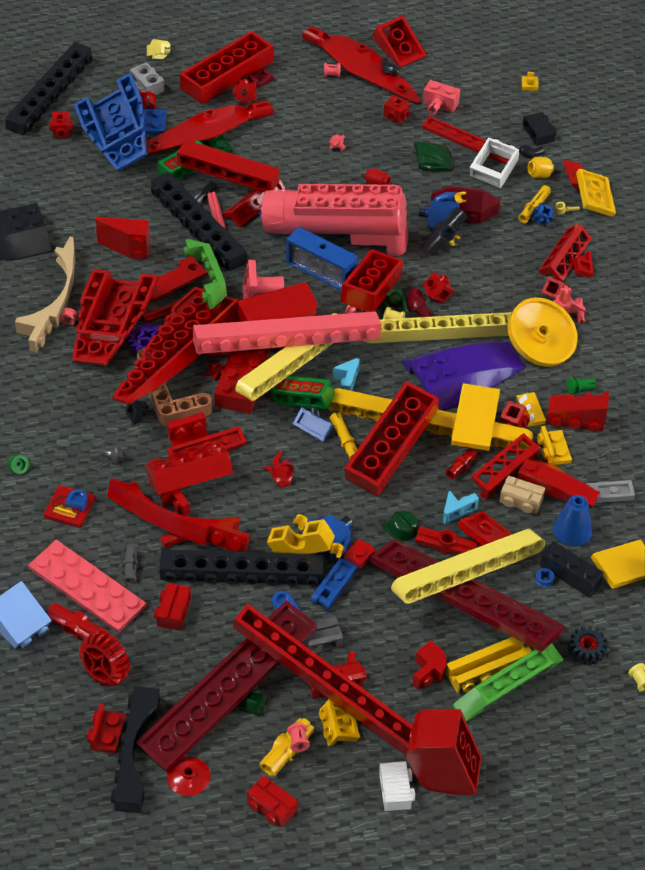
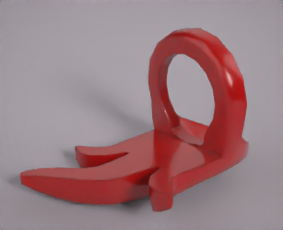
[263,451,294,488]

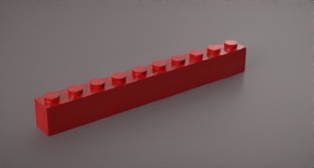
[233,603,413,755]

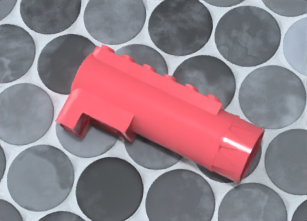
[262,184,409,256]

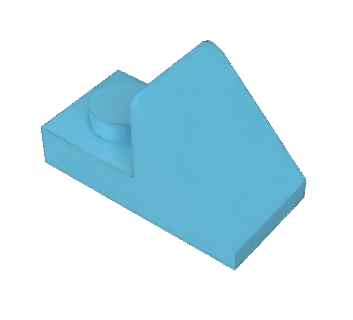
[333,358,360,391]
[443,491,479,525]

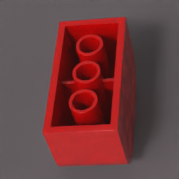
[237,282,317,350]
[406,709,482,795]

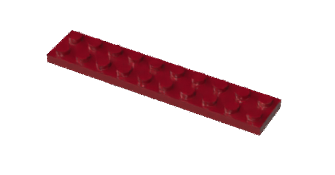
[370,539,565,652]
[136,600,317,773]

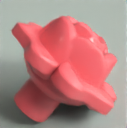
[329,134,346,151]

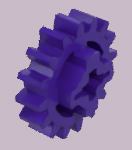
[128,323,160,355]

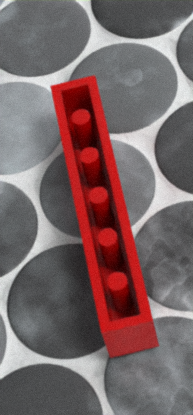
[177,140,280,192]

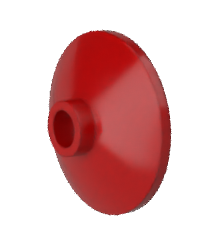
[167,757,211,796]

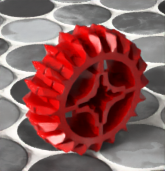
[79,630,131,687]

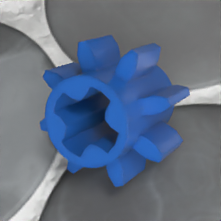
[532,203,554,226]

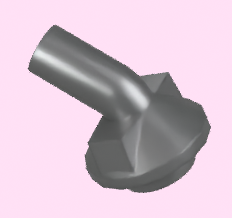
[99,445,124,464]

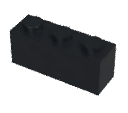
[540,541,604,598]

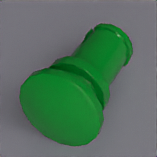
[566,377,596,394]

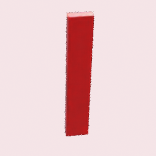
[421,116,509,165]

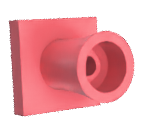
[242,260,284,299]

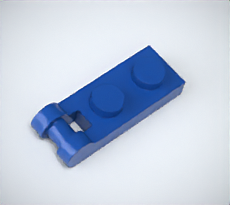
[311,557,358,611]

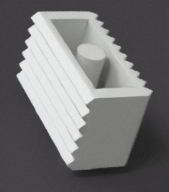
[379,761,415,811]

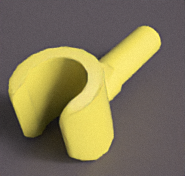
[556,202,580,214]

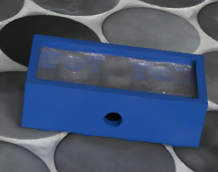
[286,227,358,290]

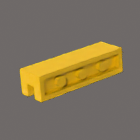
[445,637,532,694]

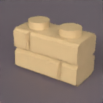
[500,476,546,514]

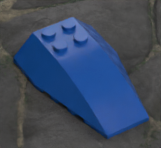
[74,72,147,171]

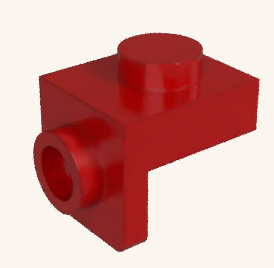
[344,539,375,569]

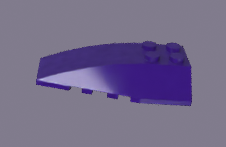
[402,342,525,411]

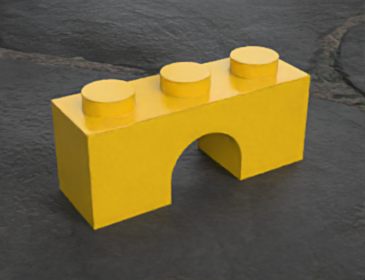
[267,519,335,554]

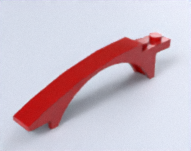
[107,478,250,552]

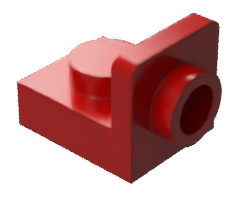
[160,489,190,516]

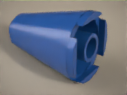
[553,495,592,546]

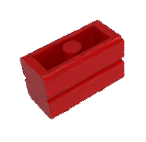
[154,583,191,631]
[247,775,298,827]

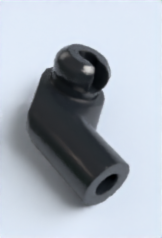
[381,58,400,76]

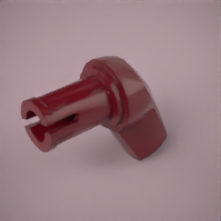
[406,288,435,317]

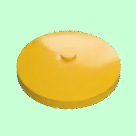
[508,298,577,367]

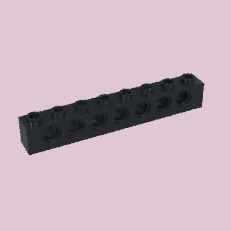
[5,42,93,136]
[151,172,247,271]
[159,549,324,587]

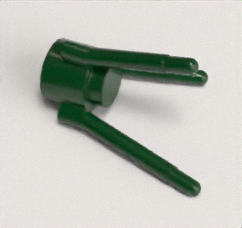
[379,285,408,320]

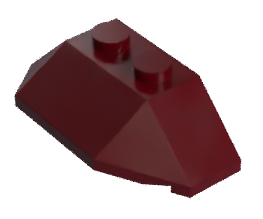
[431,186,501,224]

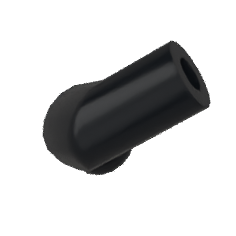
[519,145,545,159]

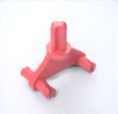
[544,285,586,323]

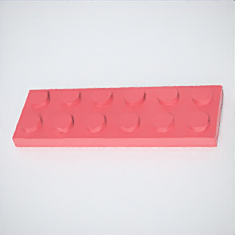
[28,540,146,633]

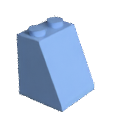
[0,581,52,649]

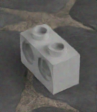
[130,62,165,98]

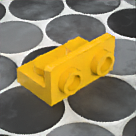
[537,426,572,465]
[319,699,360,746]

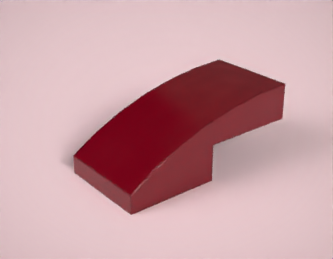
[237,67,274,93]

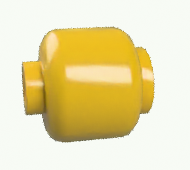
[528,157,554,179]

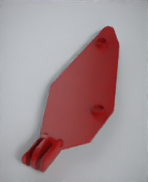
[302,26,420,103]
[146,100,274,154]

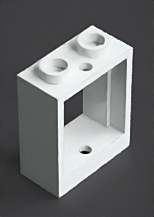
[470,137,519,188]

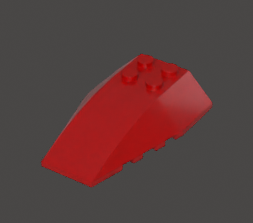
[72,269,159,366]

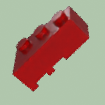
[546,391,609,432]

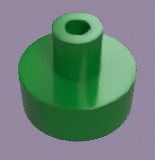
[8,454,29,474]

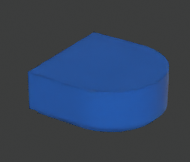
[65,490,88,512]

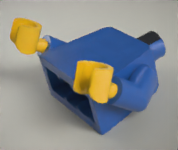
[418,192,466,246]
[293,514,353,561]

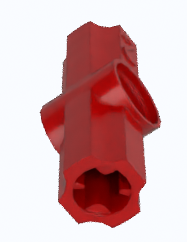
[415,526,478,555]
[46,603,107,639]

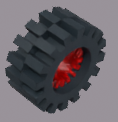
[568,626,608,665]

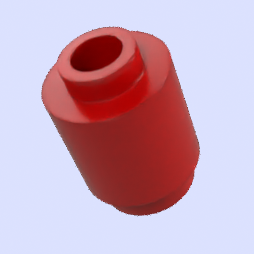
[364,168,391,185]

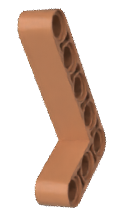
[137,348,212,426]

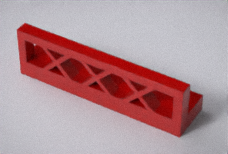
[222,180,286,227]
[538,223,592,282]
[471,433,540,500]

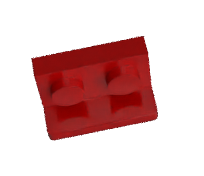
[167,412,209,447]
[87,704,126,754]

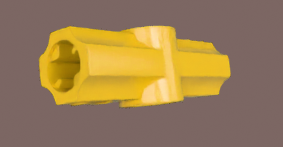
[260,718,314,776]

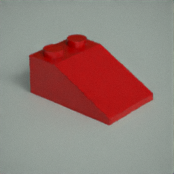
[372,15,427,68]
[95,217,150,260]

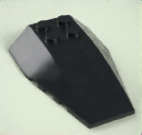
[0,203,52,261]

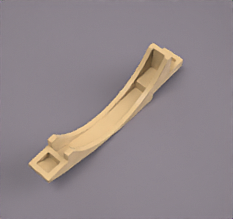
[15,236,75,352]

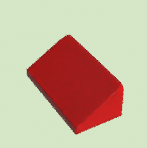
[563,160,584,192]

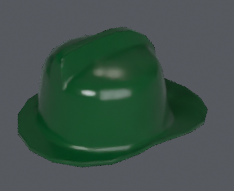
[380,511,420,543]

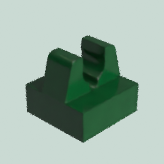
[240,689,267,717]

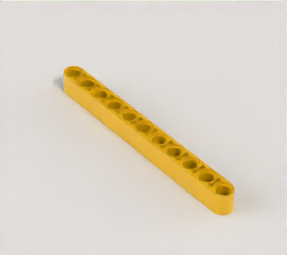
[328,388,533,449]

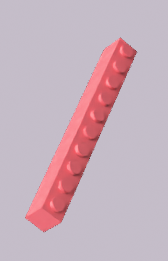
[193,311,381,354]

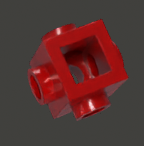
[233,79,257,104]
[383,95,410,124]
[49,111,73,138]
[422,272,455,303]
[501,401,530,428]

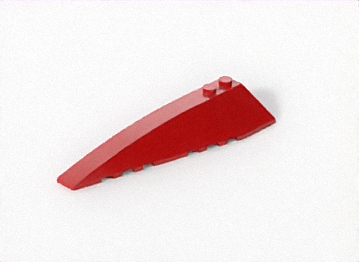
[112,287,239,405]

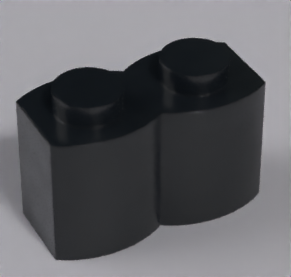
[522,112,557,146]

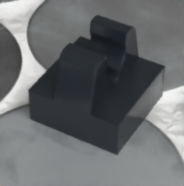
[125,400,149,425]

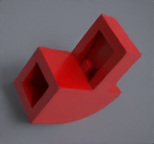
[412,640,446,690]

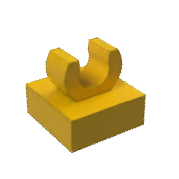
[521,72,539,91]

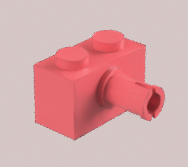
[423,80,460,115]

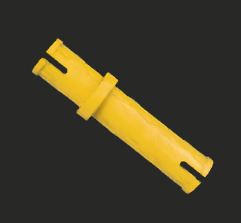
[518,185,551,223]
[330,412,357,460]

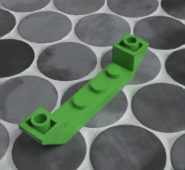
[183,239,227,309]
[452,643,564,722]

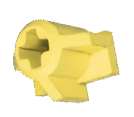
[147,39,171,60]

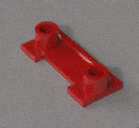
[150,256,207,302]

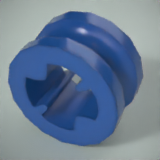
[535,568,554,588]

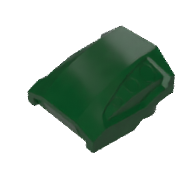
[414,141,452,172]

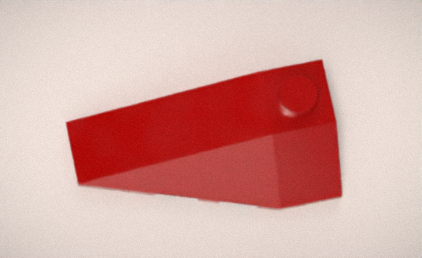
[518,459,600,508]

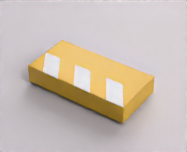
[516,392,546,427]

